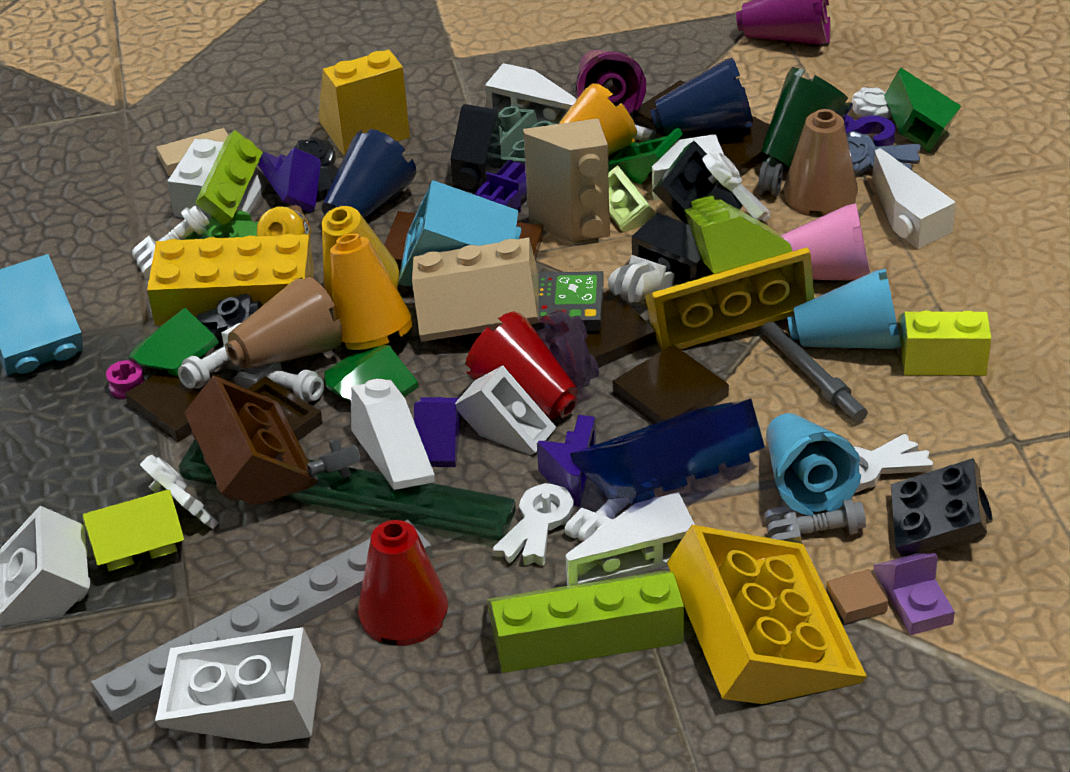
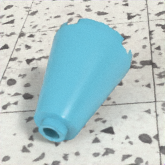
[787,269,902,349]
[766,413,861,515]

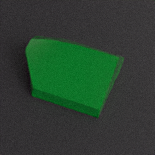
[608,128,683,184]
[128,308,219,376]
[324,345,419,402]

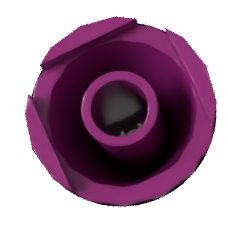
[736,0,831,45]
[576,49,646,114]

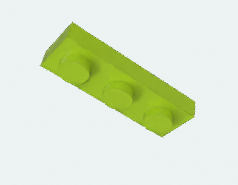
[195,130,263,225]

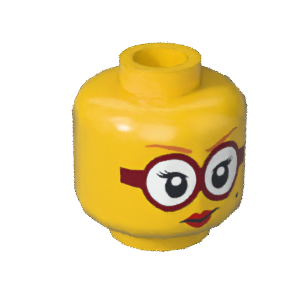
[256,207,311,238]

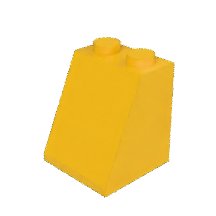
[319,49,410,156]

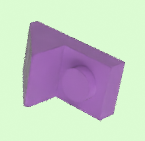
[874,553,955,635]

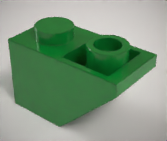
[884,68,961,153]

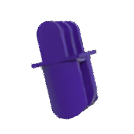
[475,159,527,213]

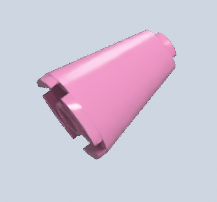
[781,203,870,281]

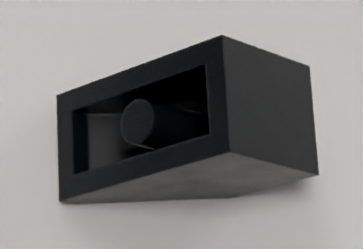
[450,104,502,192]
[632,212,701,285]

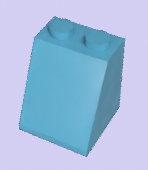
[398,180,521,286]
[0,254,83,376]

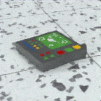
[531,271,604,332]

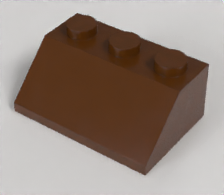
[184,375,318,505]

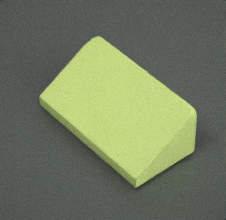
[608,165,656,232]

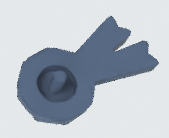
[847,131,921,176]

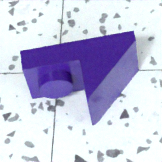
[257,148,321,213]
[414,397,462,467]
[537,415,596,506]

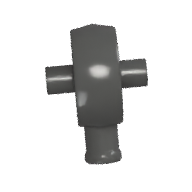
[307,439,360,479]

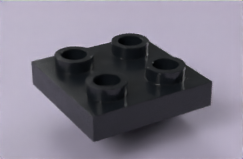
[652,141,743,224]
[891,458,993,558]

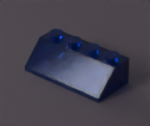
[570,398,765,504]

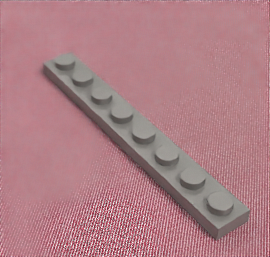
[91,519,432,723]

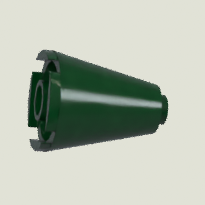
[760,67,853,171]

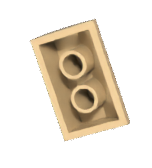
[523,119,610,242]
[412,238,539,342]

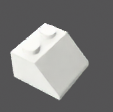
[167,139,268,219]
[0,506,90,627]

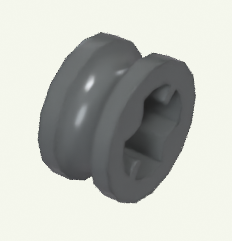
[758,162,783,197]

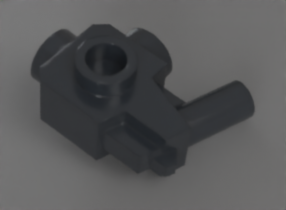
[196,294,263,359]

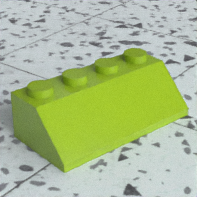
[684,196,792,274]
[487,570,684,673]

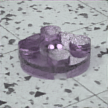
[538,310,599,390]

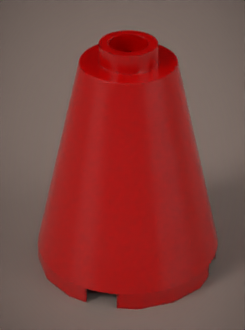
[465,311,578,420]
[358,520,449,646]

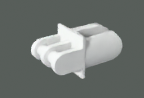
[608,255,675,303]

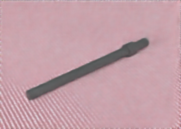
[757,322,868,423]

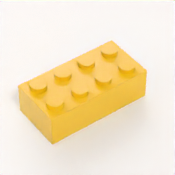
[147,234,314,326]

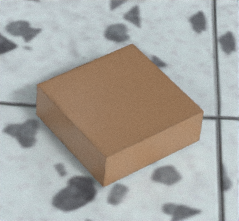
[826,569,888,624]

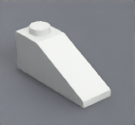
[485,63,577,124]
[872,148,956,249]
[351,379,435,490]
[565,492,695,586]

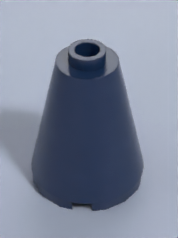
[650,57,753,136]
[322,129,417,219]

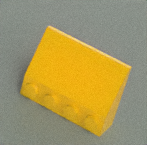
[667,525,867,704]

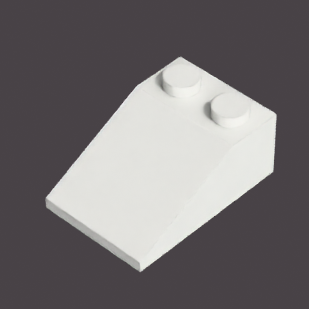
[155,627,321,744]

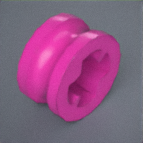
[106,360,145,399]

